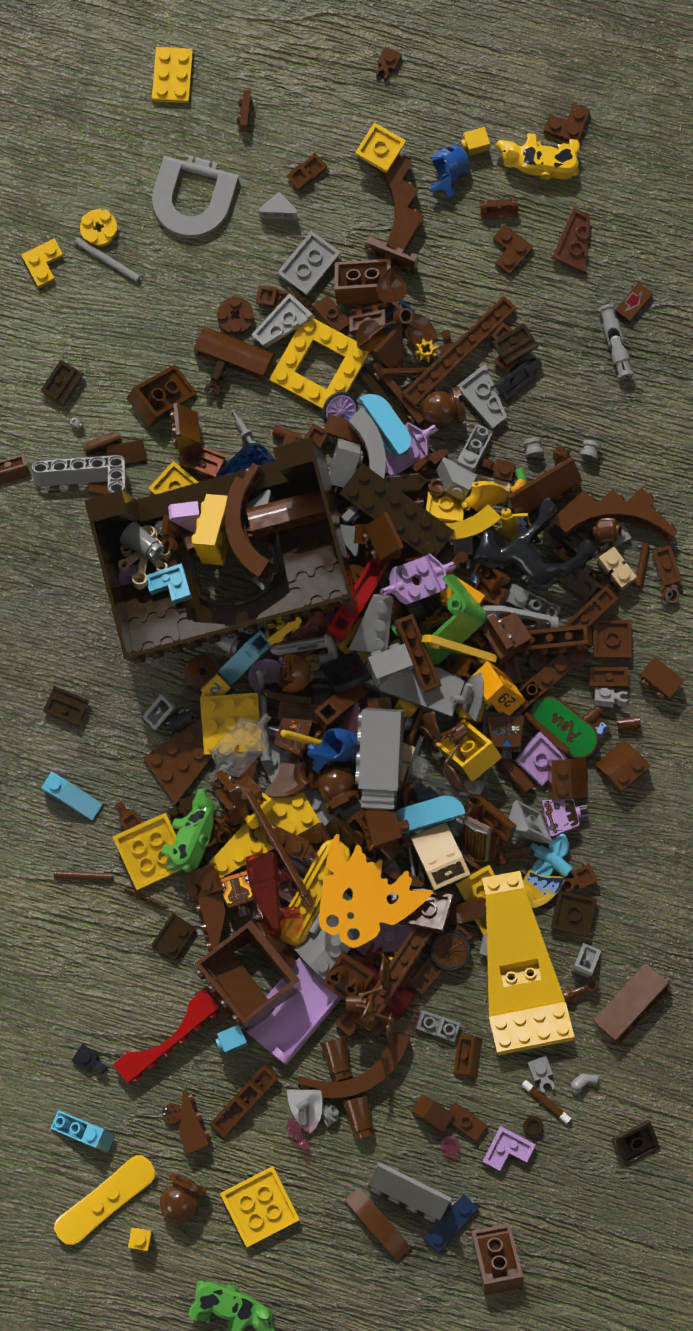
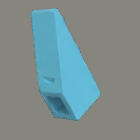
[218,630,273,685]
[50,1110,116,1153]

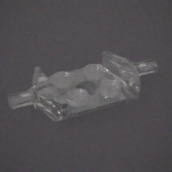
[208,713,271,782]

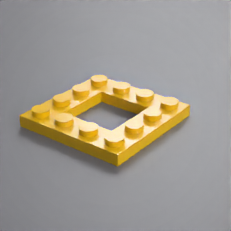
[269,318,371,409]

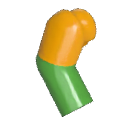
[511,468,528,493]

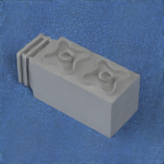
[362,651,465,723]
[355,708,405,810]

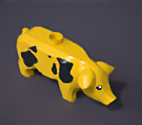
[494,133,580,179]

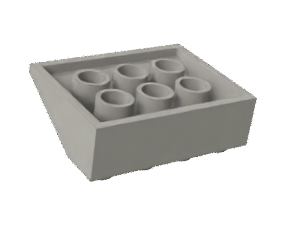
[291,890,360,979]
[368,1162,452,1222]

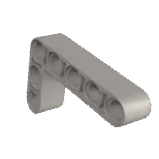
[32,455,127,493]

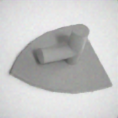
[450,673,483,722]
[287,1089,323,1134]

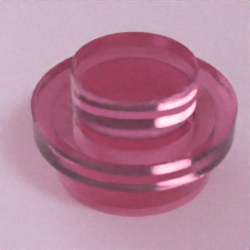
[440,1136,460,1156]

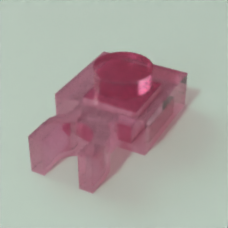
[286,1117,310,1151]

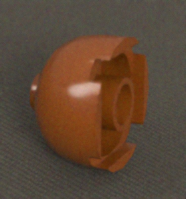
[278,653,313,692]

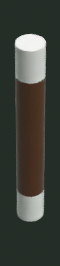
[521,1080,571,1124]

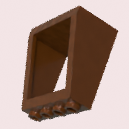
[195,920,301,1028]

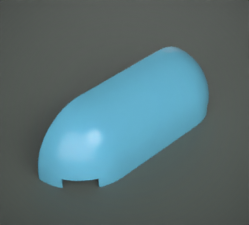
[359,394,411,457]
[396,796,466,834]

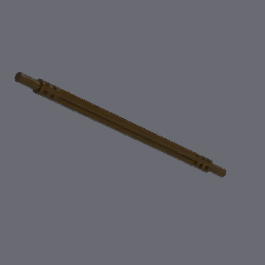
[287,284,434,454]

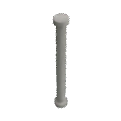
[255,670,272,762]

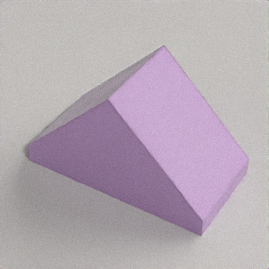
[168,501,200,534]

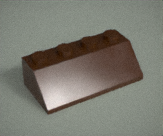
[505,456,582,520]

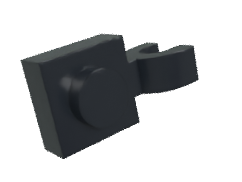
[72,1044,108,1074]

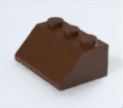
[334,259,391,305]
[346,808,404,871]

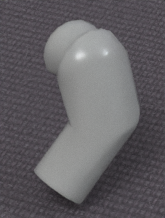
[571,1074,598,1094]

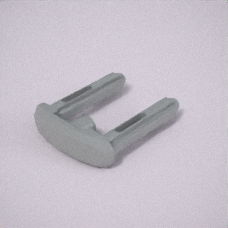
[271,633,338,684]

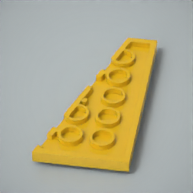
[209,792,320,879]

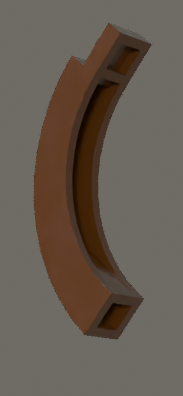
[225,463,274,582]
[297,1033,410,1099]

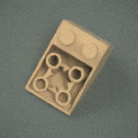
[410,822,470,891]

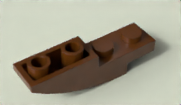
[513,653,574,716]

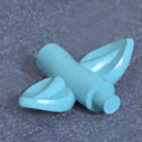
[529,833,573,878]

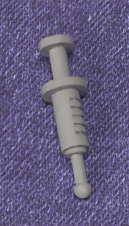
[231,410,257,448]

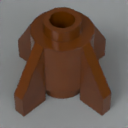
[208,815,241,847]

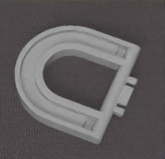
[152,156,239,238]

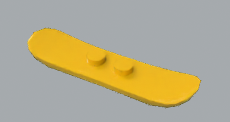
[276,839,350,946]
[54,1155,155,1245]

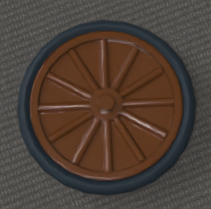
[429,930,471,971]

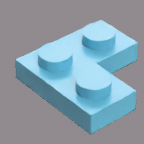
[147,563,192,604]

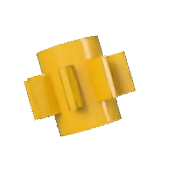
[414,339,437,363]
[393,698,417,719]

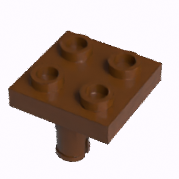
[321,951,376,1001]

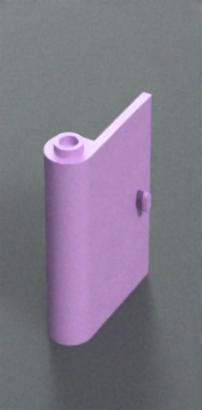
[241,956,342,1065]

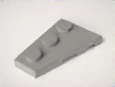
[349,594,393,652]

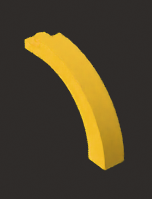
[445,504,502,540]

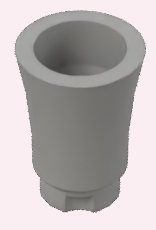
[120,521,164,561]

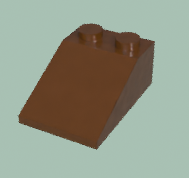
[126,364,197,427]
[471,1223,523,1295]

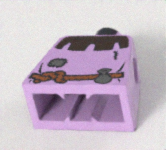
[541,799,589,839]

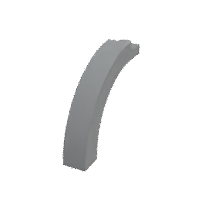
[341,407,386,525]

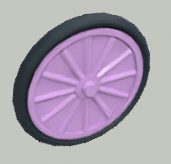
[322,392,358,424]

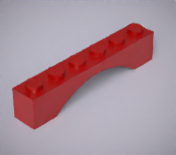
[327,540,402,642]
[113,988,221,1083]

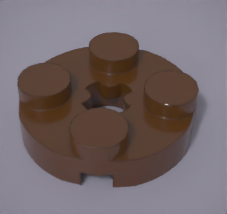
[217,296,254,335]

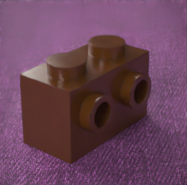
[638,656,685,701]

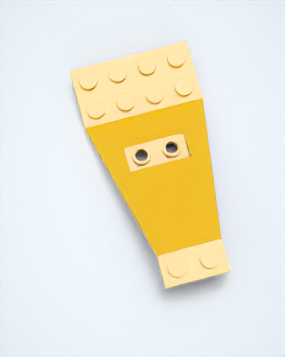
[482,871,575,1055]

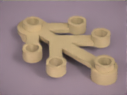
[118,525,171,589]

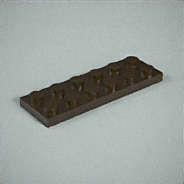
[339,463,455,557]

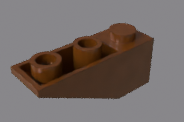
[313,684,369,731]
[196,892,227,952]
[179,1090,212,1155]

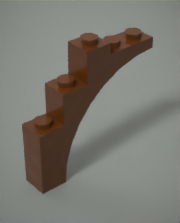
[357,142,424,252]
[549,488,678,543]

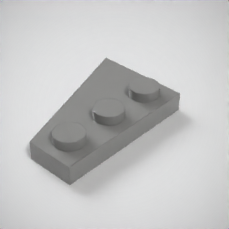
[251,293,315,348]
[456,364,507,430]

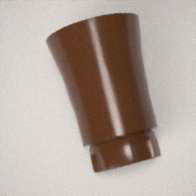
[320,1037,351,1081]
[342,1095,374,1139]

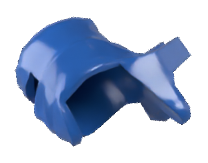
[429,145,471,198]
[307,728,360,772]

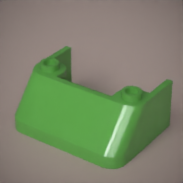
[390,574,487,665]

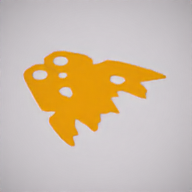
[319,834,433,948]

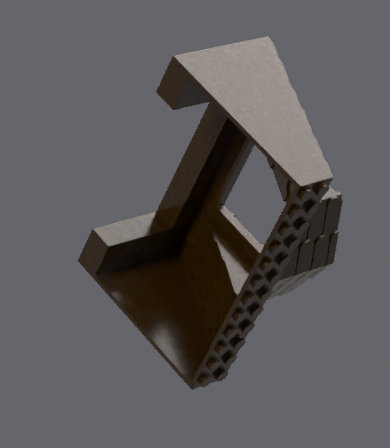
[84,437,357,664]

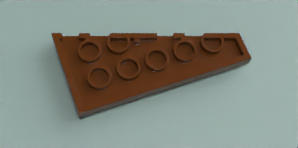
[143,693,239,806]

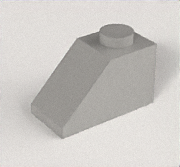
[436,457,477,501]

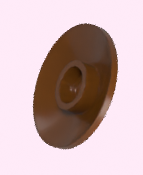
[184,655,222,693]

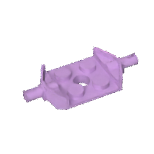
[367,422,438,475]
[380,554,456,605]

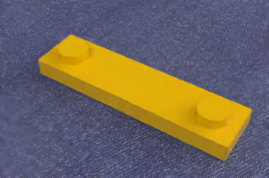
[421,635,497,664]

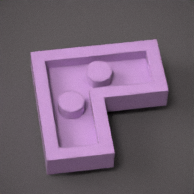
[482,1126,536,1171]

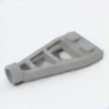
[479,606,559,639]

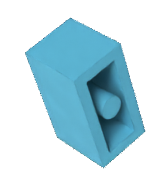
[215,1025,248,1055]

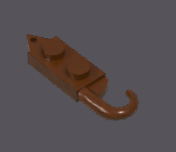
[249,822,319,861]

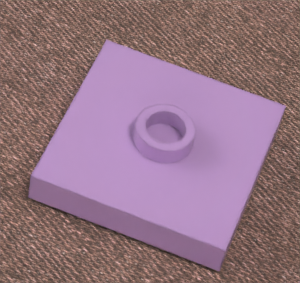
[514,732,568,786]

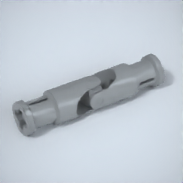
[598,304,634,380]

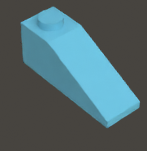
[41,771,103,821]

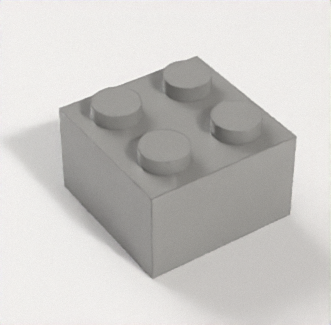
[329,438,363,488]
[368,643,413,686]

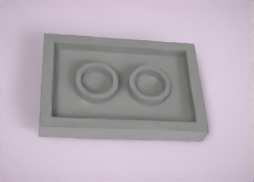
[277,231,341,297]

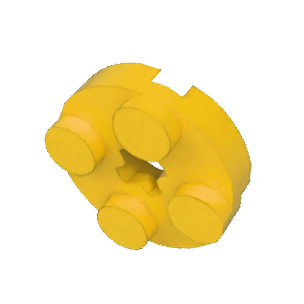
[80,209,118,247]

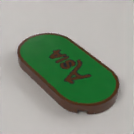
[530,696,599,758]

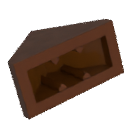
[411,1094,454,1132]

